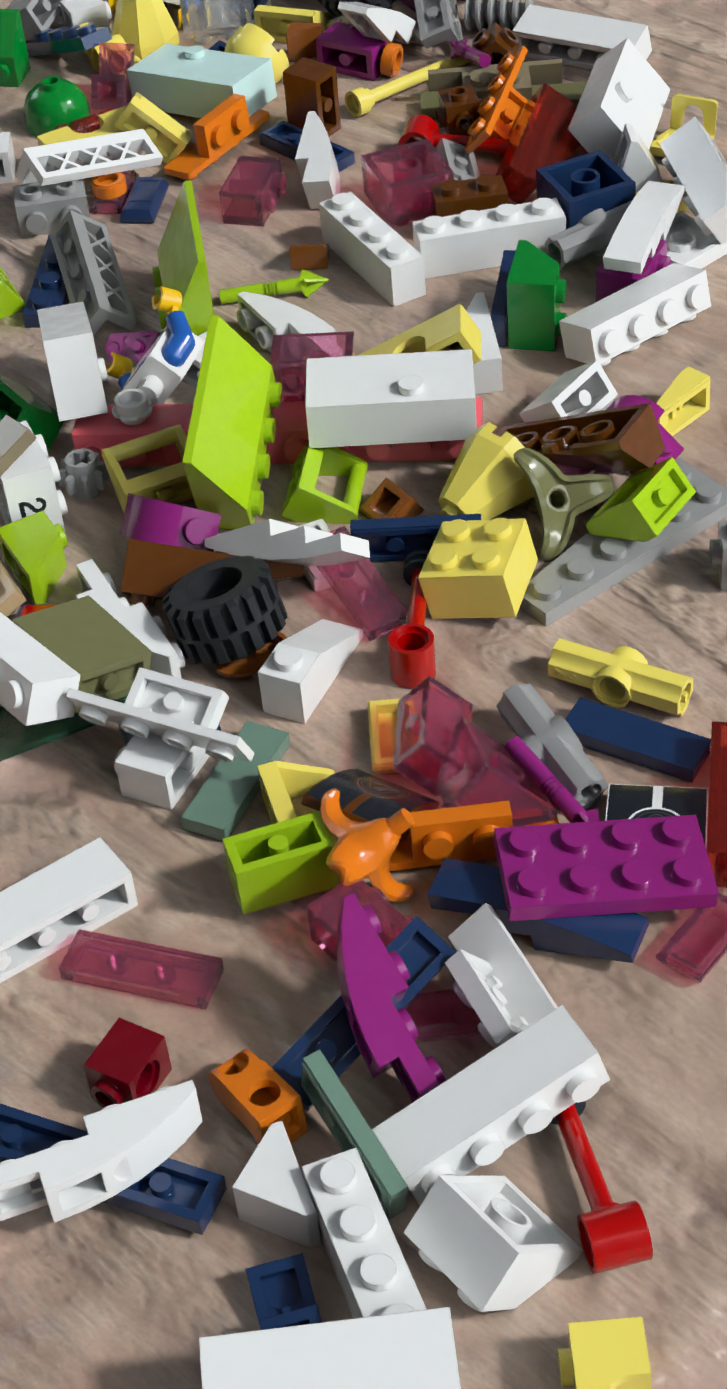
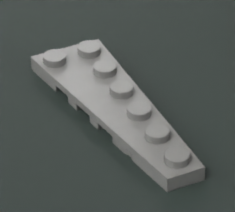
[520,458,727,626]

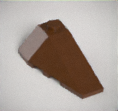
[496,403,665,475]
[121,539,304,607]

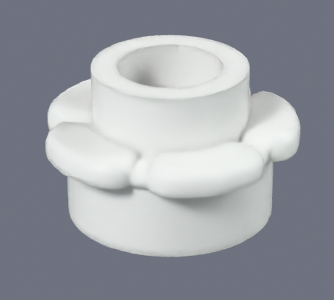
[112,389,152,425]

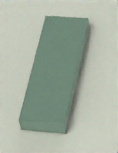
[181,721,290,840]
[301,1049,408,1220]

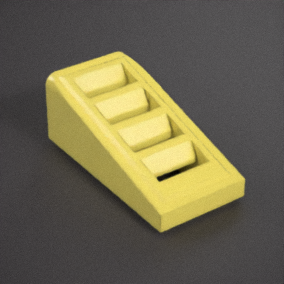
[656,366,710,436]

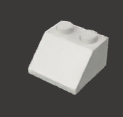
[404,1175,583,1312]

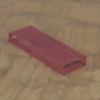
[317,526,408,641]
[59,929,224,1010]

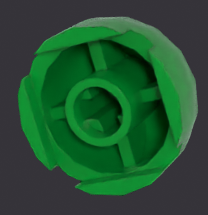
[24,76,91,137]

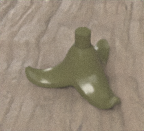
[513,448,615,562]

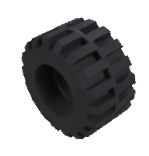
[162,556,287,665]

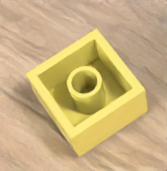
[418,518,538,619]

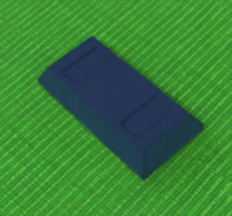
[119,177,169,223]

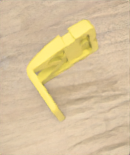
[649,94,718,158]

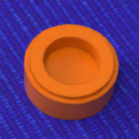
[380,42,403,77]
[91,172,127,200]

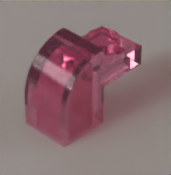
[91,43,135,110]

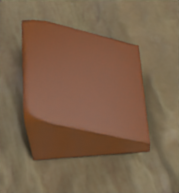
[286,22,323,62]
[289,244,330,270]
[359,477,424,519]

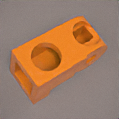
[208,1049,309,1146]

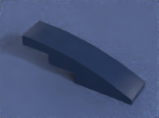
[427,858,649,963]

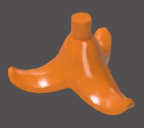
[320,788,415,902]

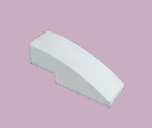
[295,111,340,209]

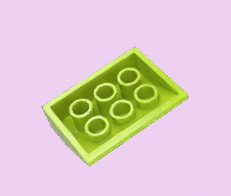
[152,180,214,336]
[182,315,282,530]

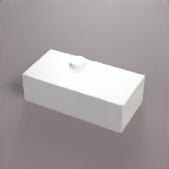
[568,38,670,161]
[37,301,108,422]
[305,349,477,448]

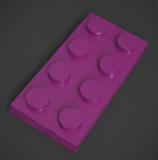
[493,815,719,921]

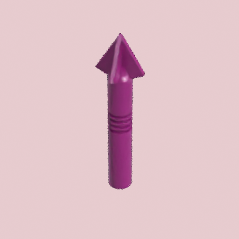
[449,37,491,68]
[504,736,599,823]

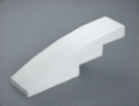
[338,2,423,45]
[603,181,685,274]
[204,519,370,567]

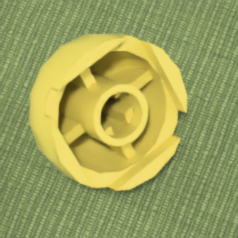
[224,23,289,84]

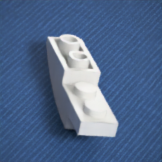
[236,291,343,367]
[76,559,185,679]
[0,1080,203,1223]

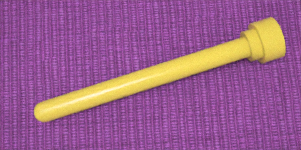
[345,55,470,118]

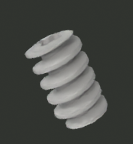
[464,0,534,31]

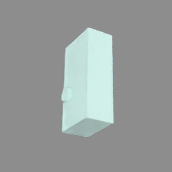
[127,43,277,118]

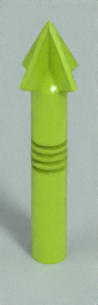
[219,269,329,305]

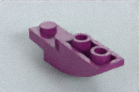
[337,892,446,1103]

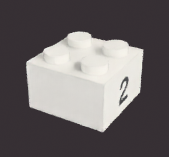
[0,420,68,532]

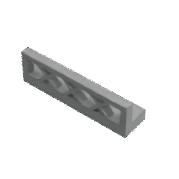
[414,0,463,49]
[50,210,137,336]

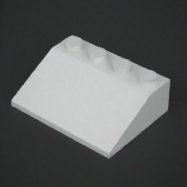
[199,1307,461,1389]

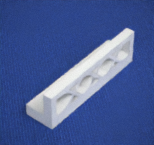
[16,129,163,186]

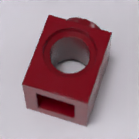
[83,1017,172,1108]

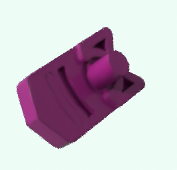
[105,331,161,363]

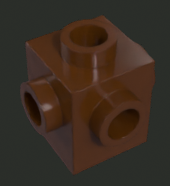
[472,22,519,66]
[435,84,484,136]

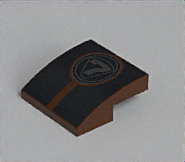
[301,769,440,839]

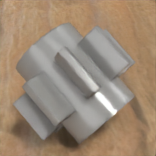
[59,448,110,500]

